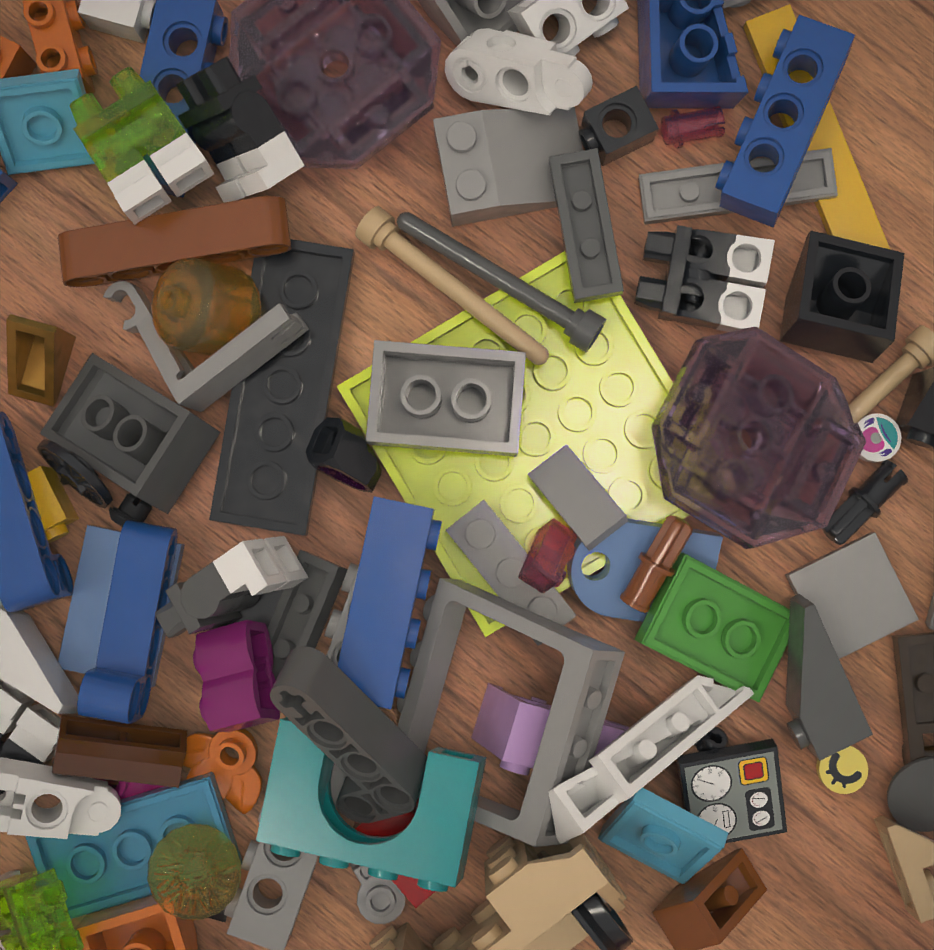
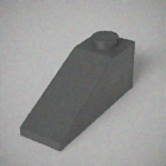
[786,594,873,761]

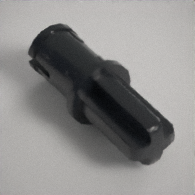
[821,460,908,545]

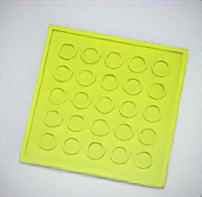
[337,251,736,637]

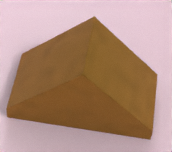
[6,314,76,407]

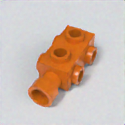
[22,0,98,95]

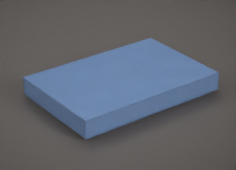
[58,525,185,687]

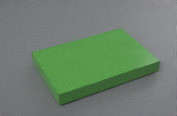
[634,552,790,702]

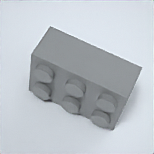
[366,340,526,457]

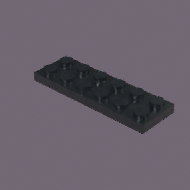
[209,239,355,536]

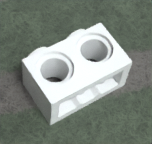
[507,0,629,56]

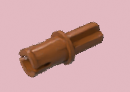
[620,515,693,613]

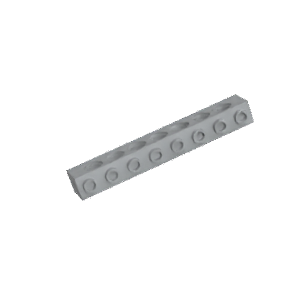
[224,563,359,950]

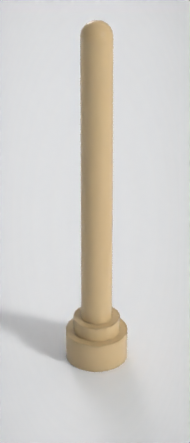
[355,206,549,365]
[761,325,934,500]

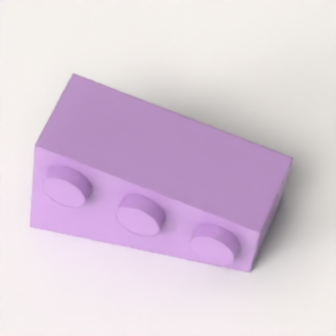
[471,683,630,775]

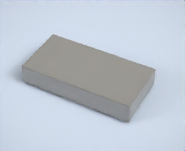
[528,444,629,551]

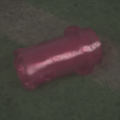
[661,106,725,149]

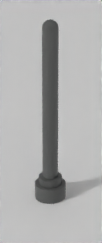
[397,212,607,353]

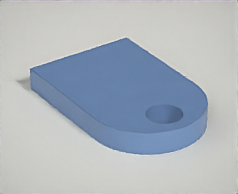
[567,519,723,622]

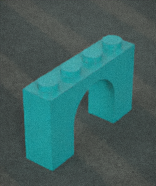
[256,717,487,892]

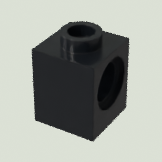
[578,86,659,166]

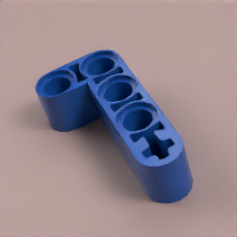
[0,411,74,613]
[77,520,178,724]

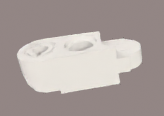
[444,28,593,116]
[0,757,121,839]

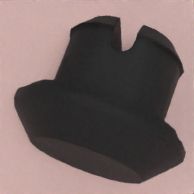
[109,493,152,527]

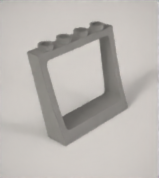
[397,578,625,847]

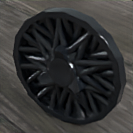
[37,439,113,509]

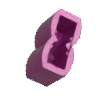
[193,620,280,732]

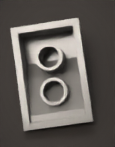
[433,107,583,227]

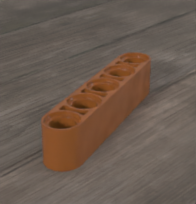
[58,196,292,287]

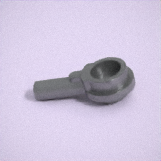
[349,863,405,924]

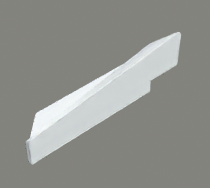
[548,675,754,844]

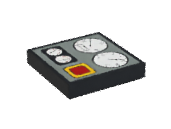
[677,739,787,843]

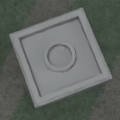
[785,532,919,659]

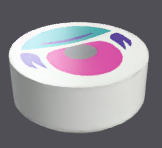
[849,413,902,463]

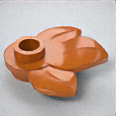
[183,729,263,814]

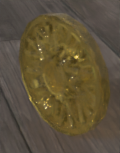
[147,824,241,920]

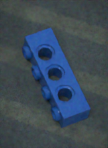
[117,0,228,198]
[715,15,855,228]

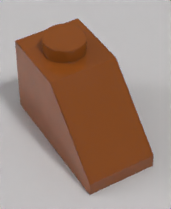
[652,848,767,950]

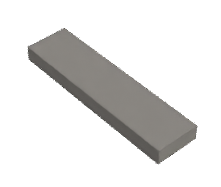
[638,148,838,225]

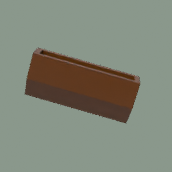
[52,715,187,788]

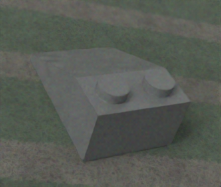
[40,353,221,514]

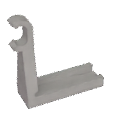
[103,281,309,412]

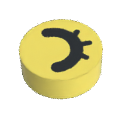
[816,746,868,794]

